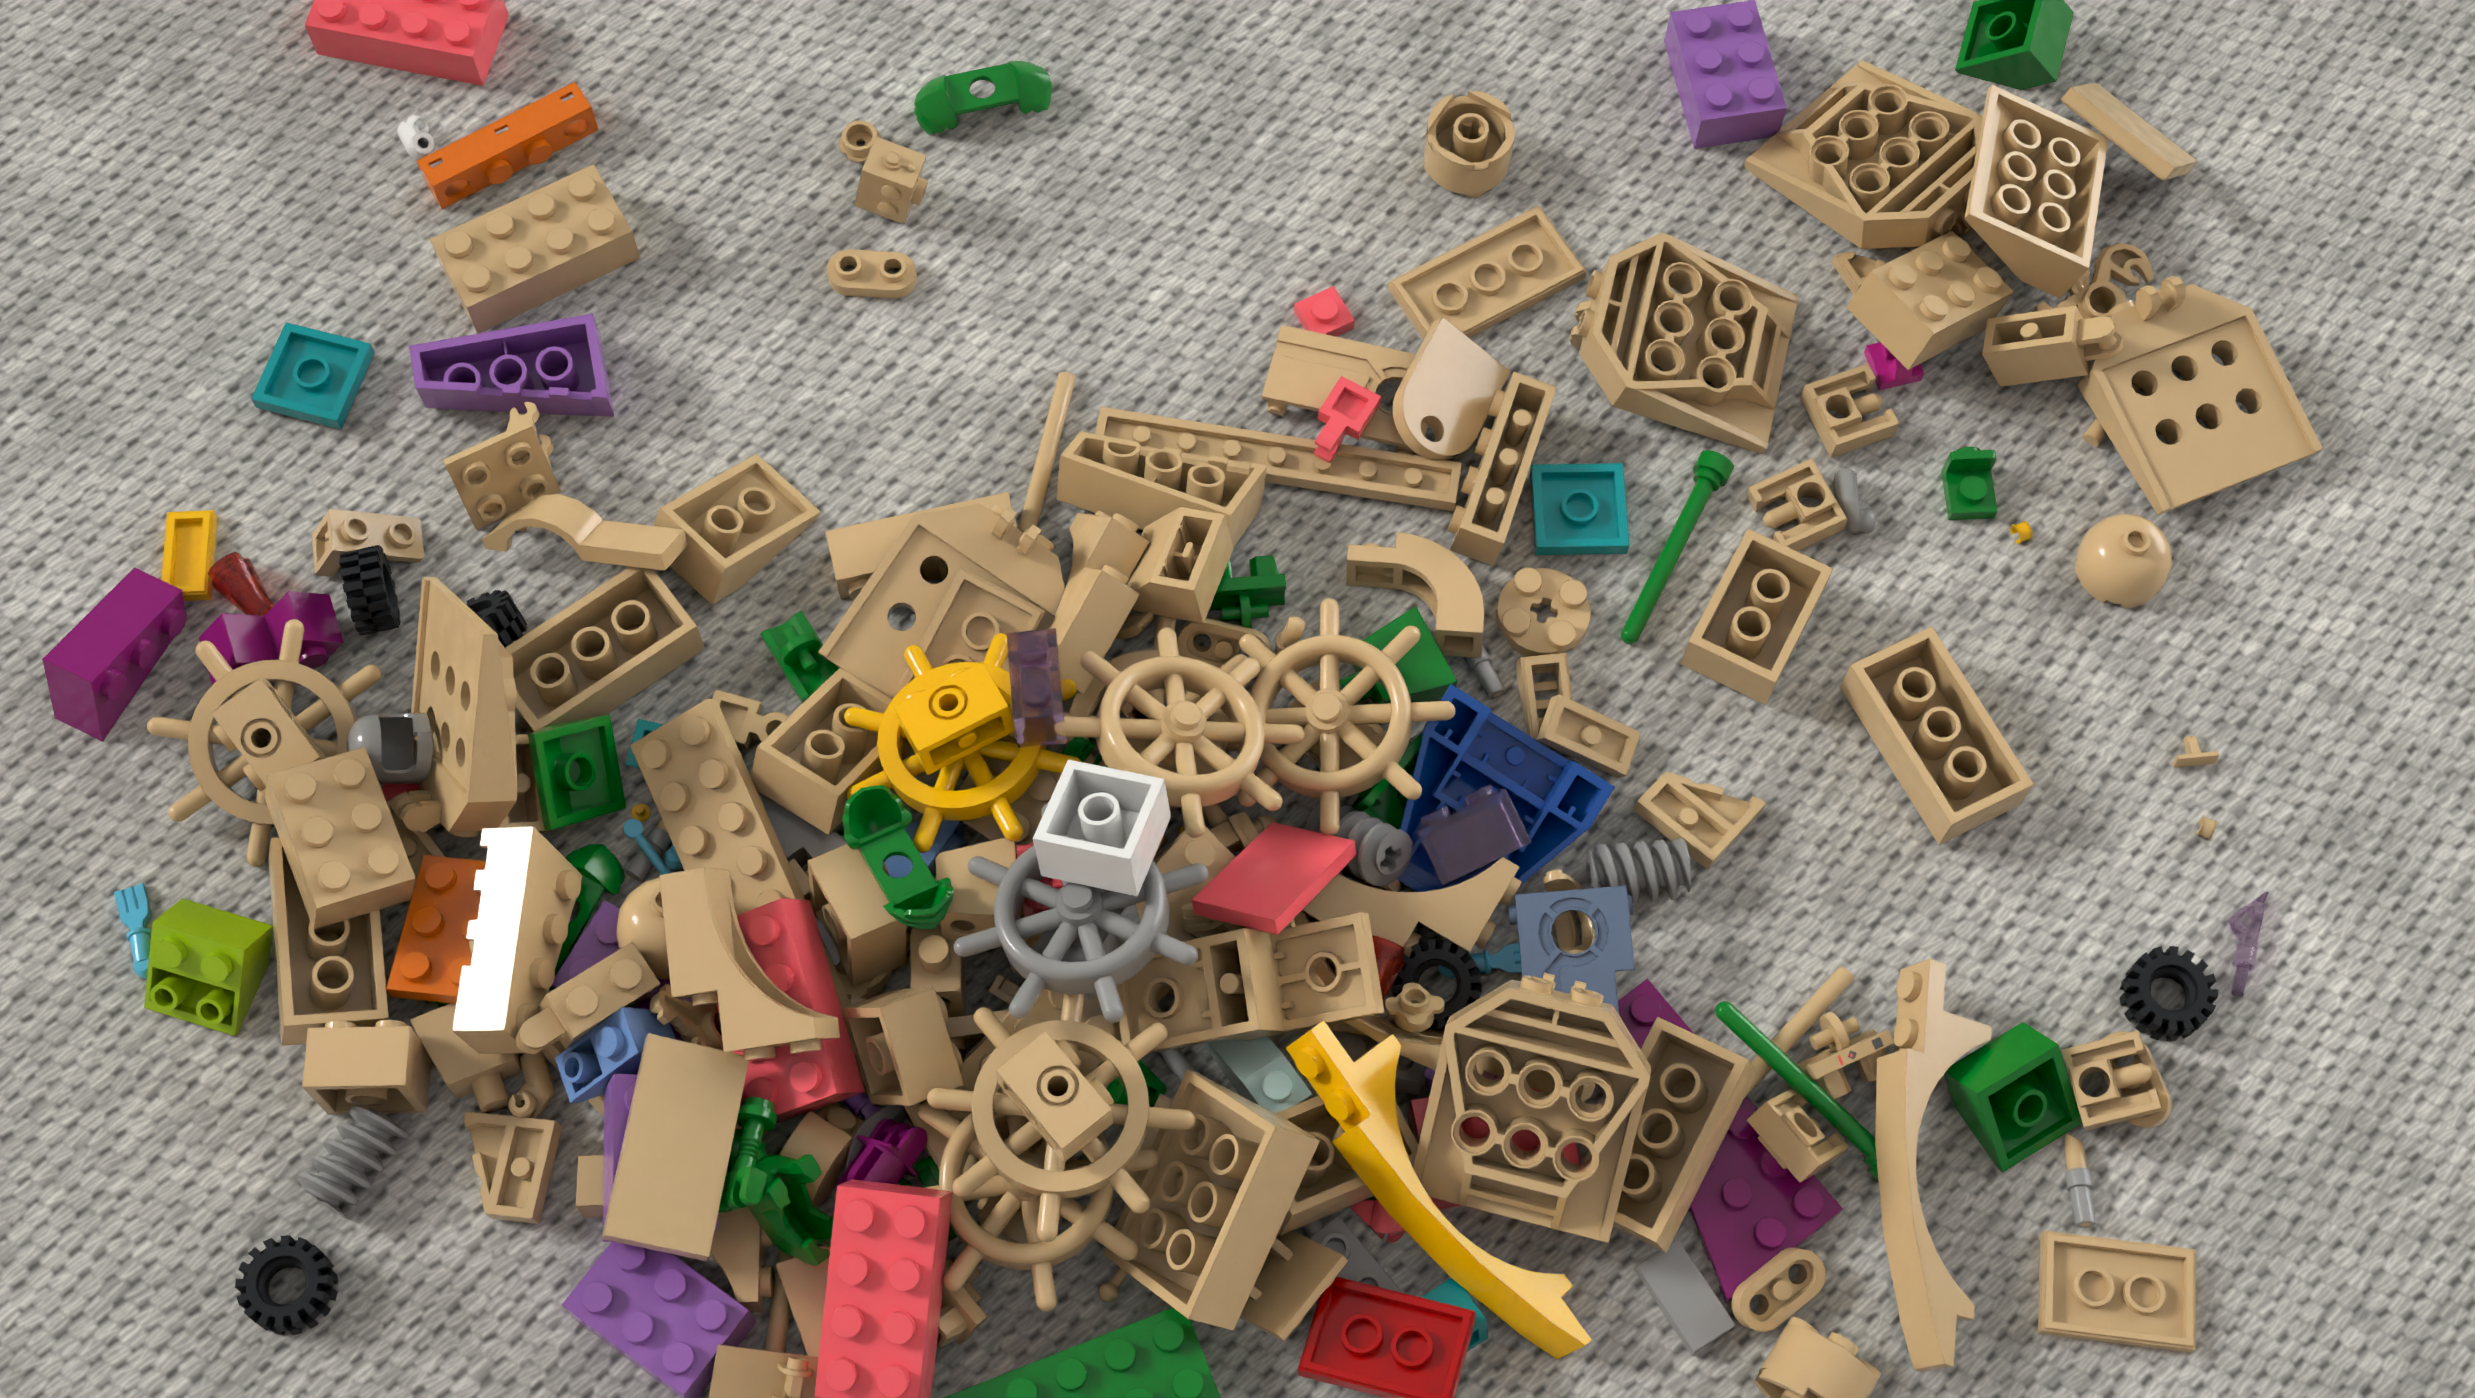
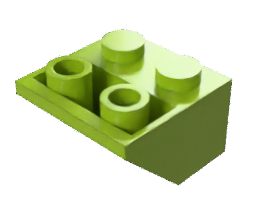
[144,898,273,1036]

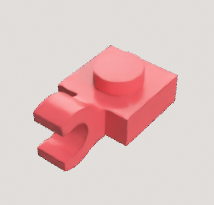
[1314,376,1381,463]

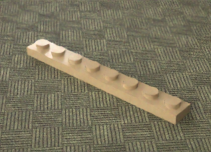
[1095,407,1462,511]

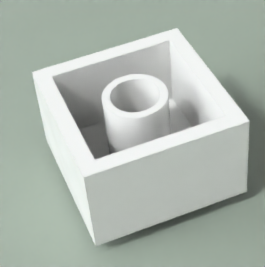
[1033,760,1171,897]

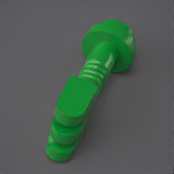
[718,1097,777,1214]

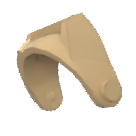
[1543,870,1595,954]

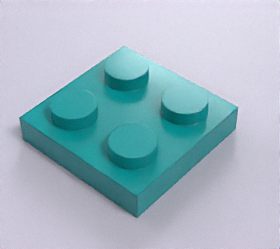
[251,322,375,430]
[1530,463,1630,555]

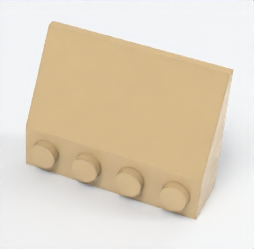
[1964,84,2108,298]
[1103,1069,1320,1331]

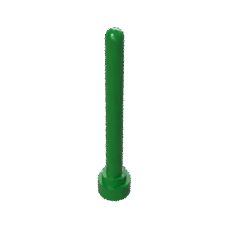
[1621,450,1734,644]
[1715,1001,1879,1182]

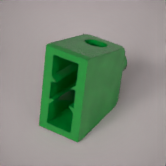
[1339,607,1457,704]

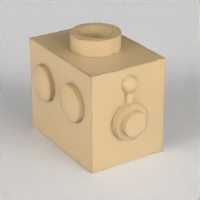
[854,137,928,224]

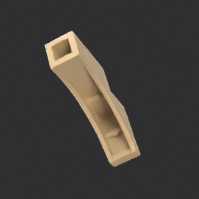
[1029,511,1150,694]
[1302,857,1522,965]
[659,867,840,1061]
[576,1155,774,1313]

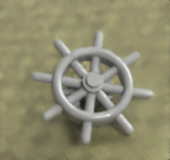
[953,803,1209,1023]

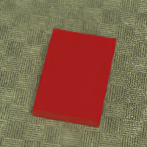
[1297,1276,1477,1398]

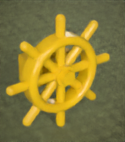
[844,633,1082,853]

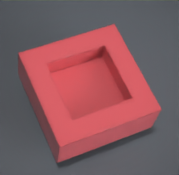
[1294,286,1355,336]

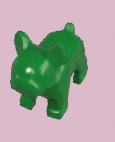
[726,1128,834,1266]

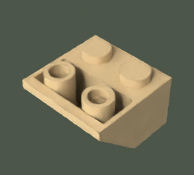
[1126,507,1234,624]

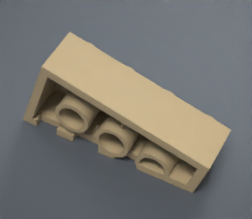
[1056,431,1267,547]

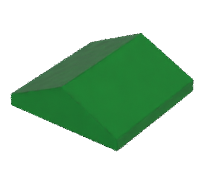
[528,714,626,830]

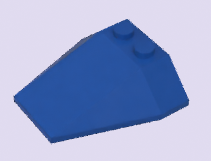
[1397,684,1615,904]

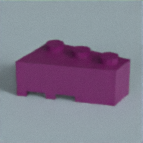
[42,567,187,742]

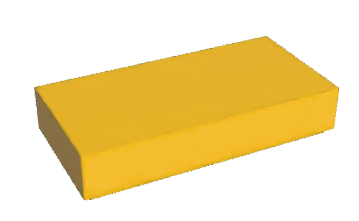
[161,510,218,601]

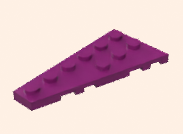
[1618,979,1843,1303]

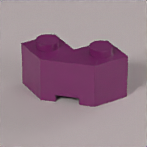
[199,591,344,685]

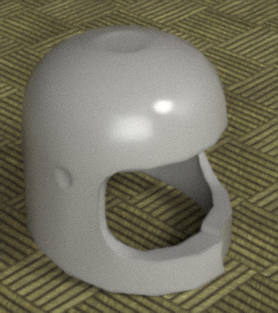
[347,713,433,784]

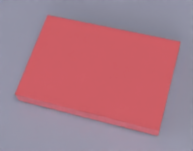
[1192,822,1357,935]

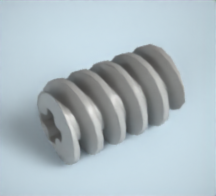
[1306,801,1413,886]
[1586,838,1691,903]
[297,1105,411,1219]

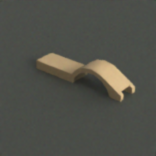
[482,494,688,571]

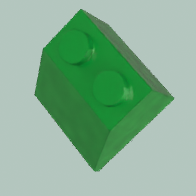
[1955,0,2074,90]
[1944,1022,2082,1173]

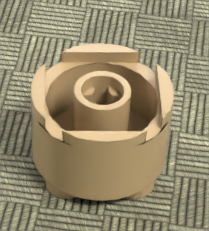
[1423,91,1515,197]
[1754,1317,1881,1398]

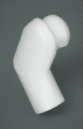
[397,115,434,159]

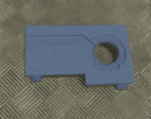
[1508,885,1635,1014]

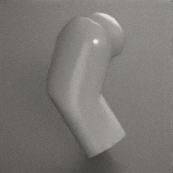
[1834,469,1875,535]

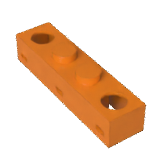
[417,82,599,209]

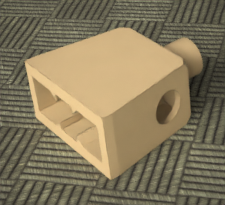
[935,837,1022,940]
[910,925,966,1018]
[410,1004,523,1113]

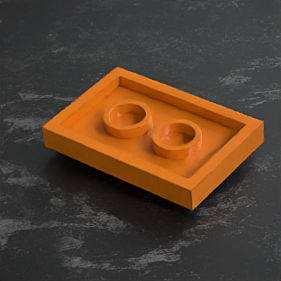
[386,855,486,1004]

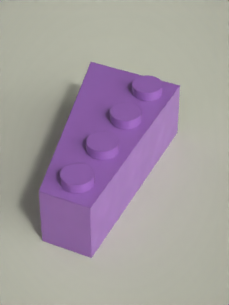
[409,314,615,417]

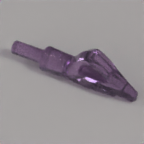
[2230,892,2269,997]

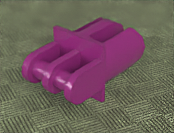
[835,1118,928,1191]

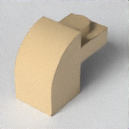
[779,1103,865,1208]

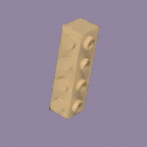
[1447,372,1557,566]

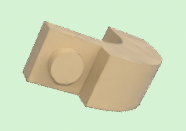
[1347,532,1484,658]

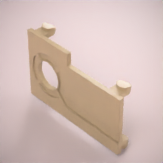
[1262,325,1429,455]

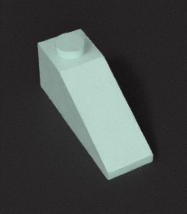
[1203,1037,1312,1113]

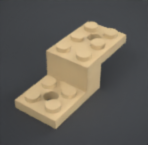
[1116,912,1385,1054]

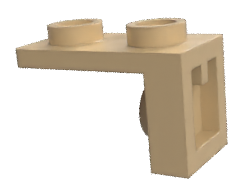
[312,509,424,577]

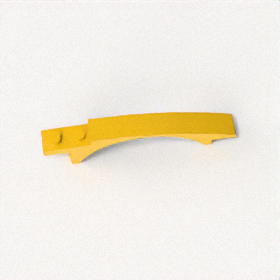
[1286,1020,1591,1359]

